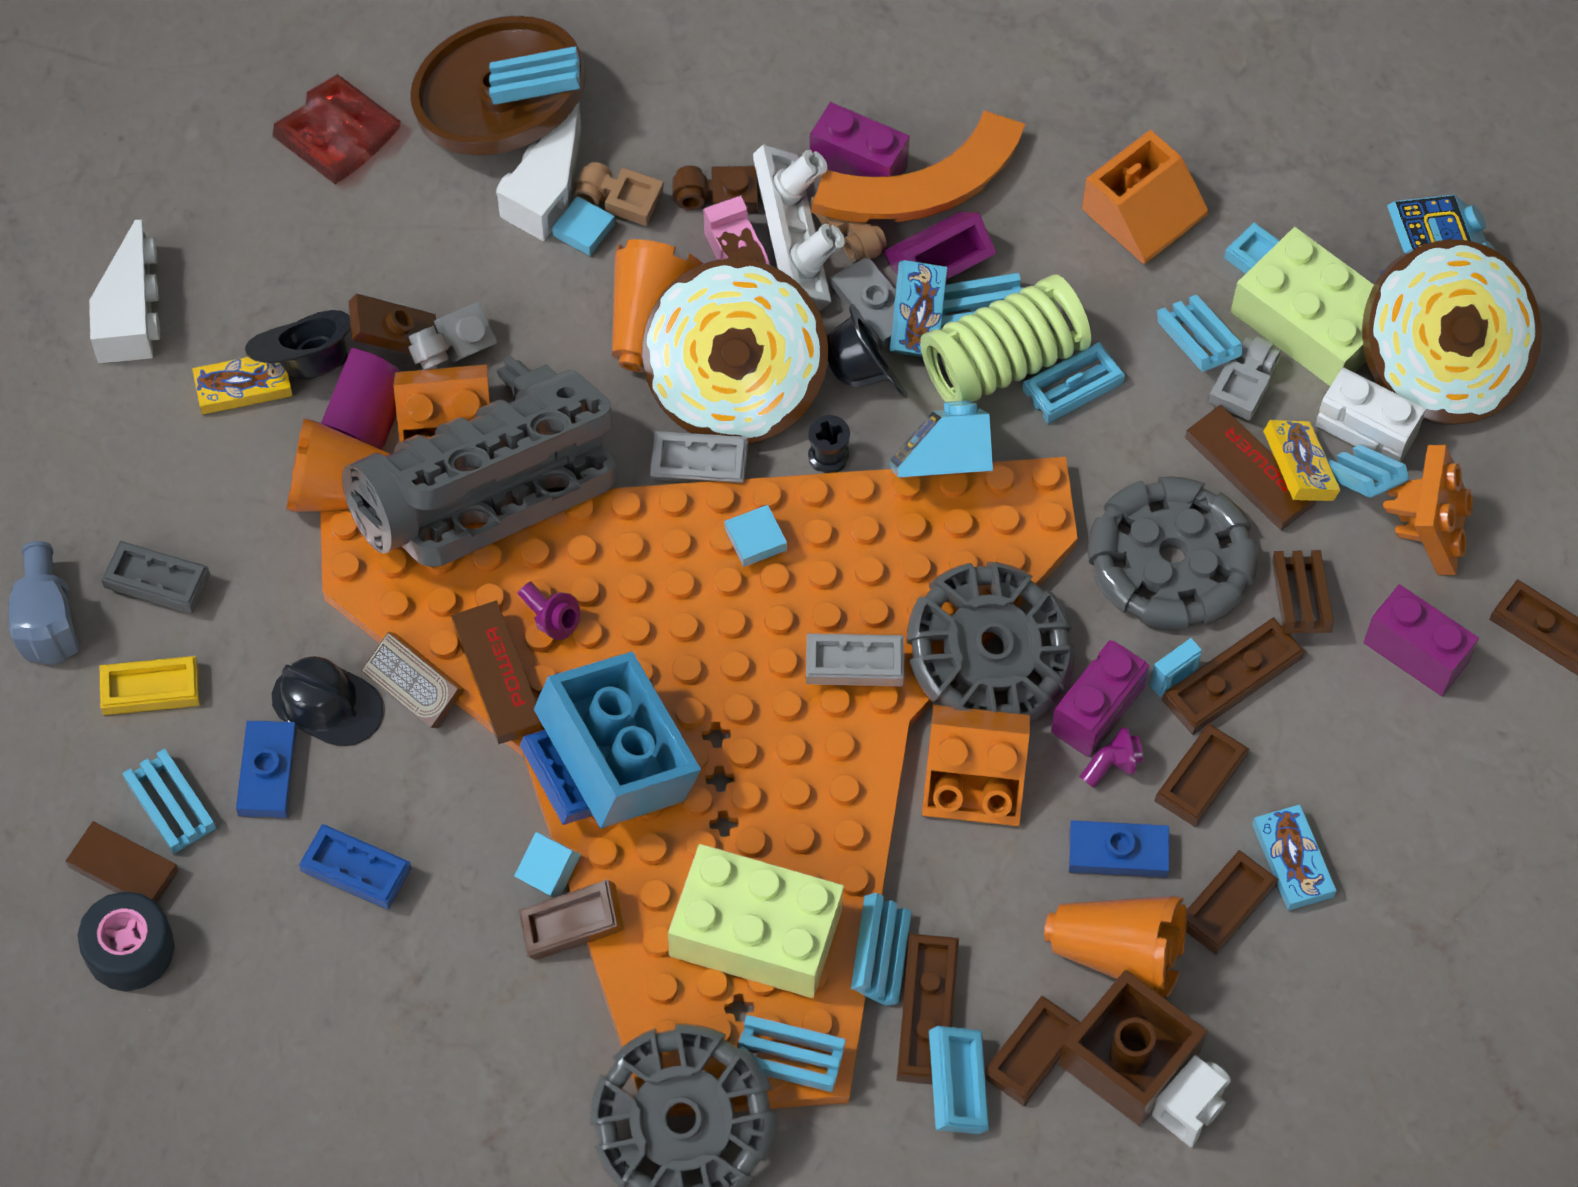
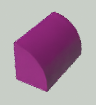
[883,212,996,280]
[321,348,400,450]

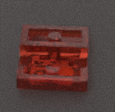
[272,74,401,184]

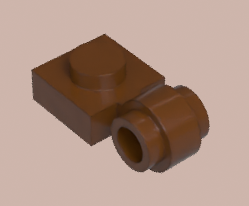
[672,165,758,213]

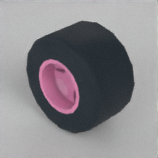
[77,891,175,991]

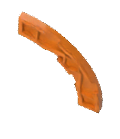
[810,110,1026,223]

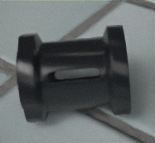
[808,415,850,473]

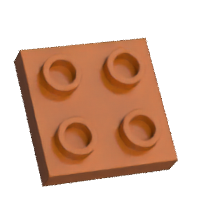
[1383,445,1473,575]

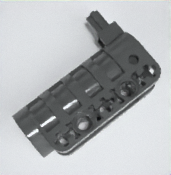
[342,356,617,567]

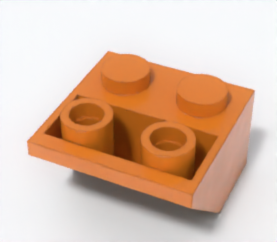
[1082,129,1209,265]
[394,364,491,442]
[922,705,1030,826]

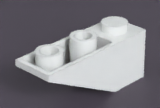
[496,102,581,241]
[89,219,160,364]

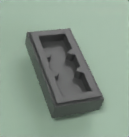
[101,541,210,614]

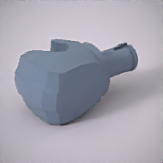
[8,541,79,665]

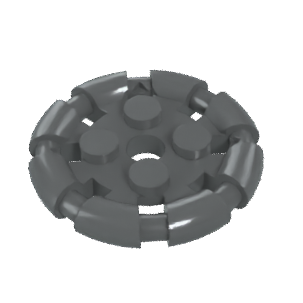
[1088,476,1258,629]
[906,561,1075,722]
[590,1024,776,1187]

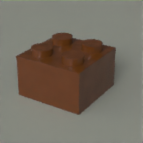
[1058,969,1207,1127]

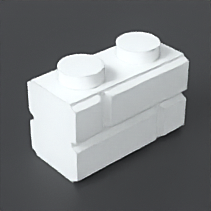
[1315,367,1426,462]

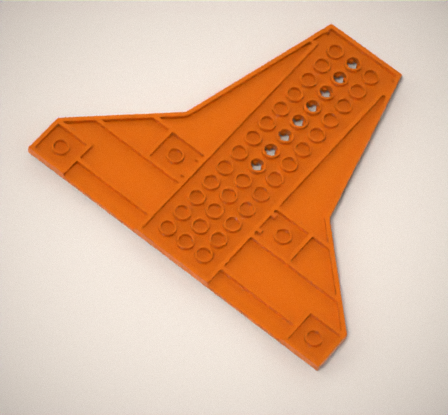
[320,457,1078,1117]

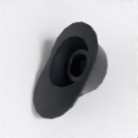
[827,304,908,398]
[245,310,351,380]
[271,656,383,746]

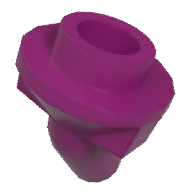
[517,581,580,640]
[1079,727,1143,788]

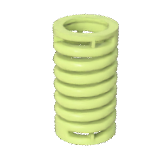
[920,274,1091,402]

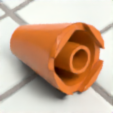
[612,239,703,373]
[286,418,390,512]
[1044,896,1187,998]

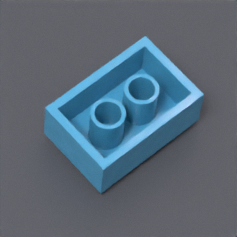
[534,651,701,829]

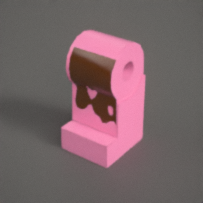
[704,196,769,264]

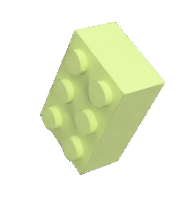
[1230,227,1374,386]
[668,844,844,999]

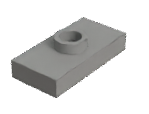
[830,258,896,349]
[650,431,749,484]
[806,633,904,686]

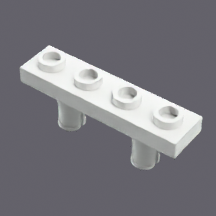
[753,145,845,311]

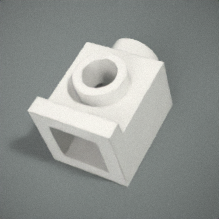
[1151,1055,1231,1148]

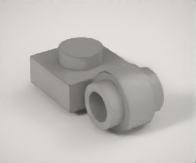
[408,301,497,370]
[1208,336,1281,421]

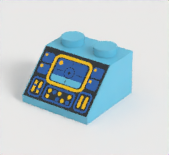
[1387,195,1495,253]
[890,400,993,477]

